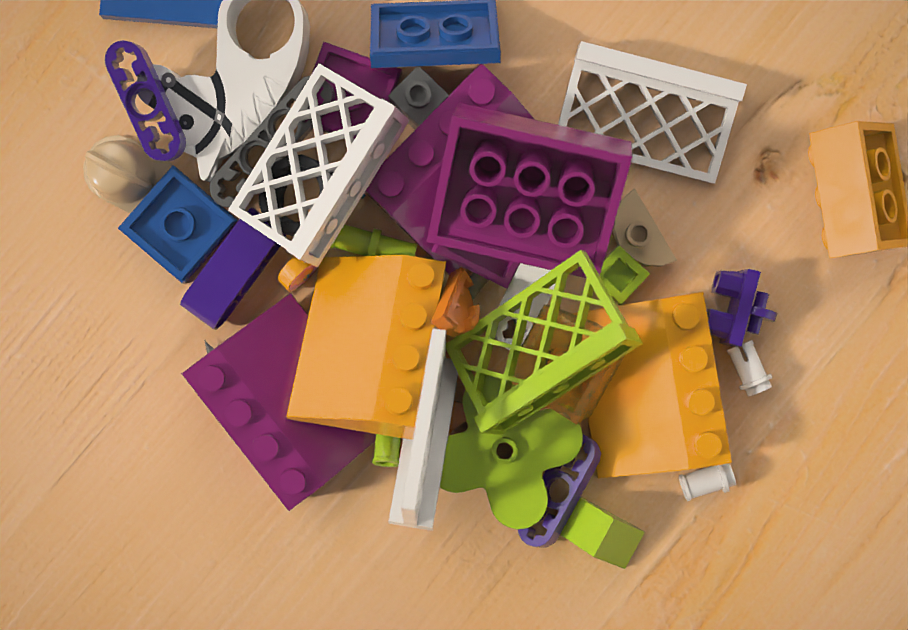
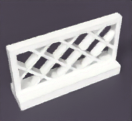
[558,41,747,184]
[228,64,409,267]
[389,328,458,531]

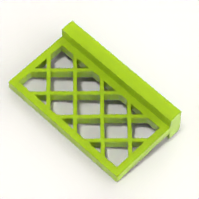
[446,250,643,435]

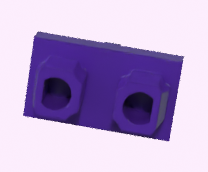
[707,269,777,346]

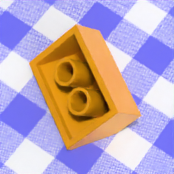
[808,121,908,258]

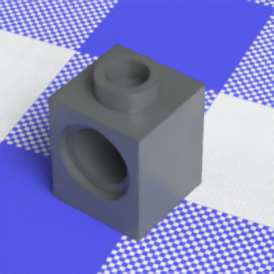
[388,66,449,130]

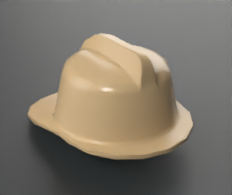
[83,135,172,213]

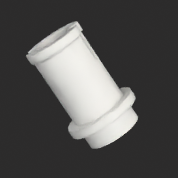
[727,340,773,397]
[678,463,736,501]

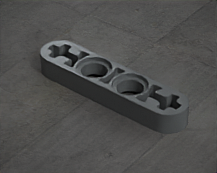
[210,75,335,207]

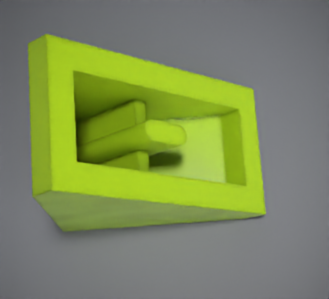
[560,496,645,569]

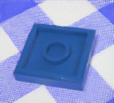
[118,165,238,284]

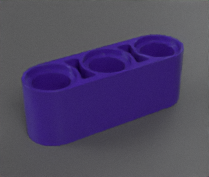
[180,208,287,330]

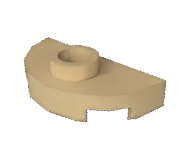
[612,188,677,267]

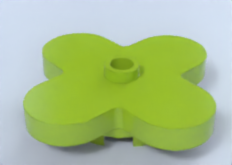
[440,375,583,529]

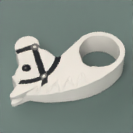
[136,0,310,182]

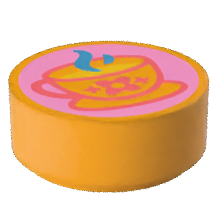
[278,257,319,292]

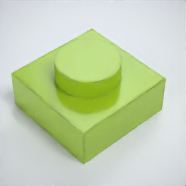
[600,245,650,305]

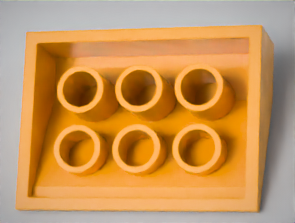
[286,255,446,440]
[570,292,732,478]

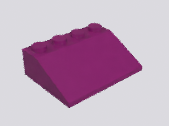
[365,64,535,275]
[427,102,633,278]
[181,293,376,511]

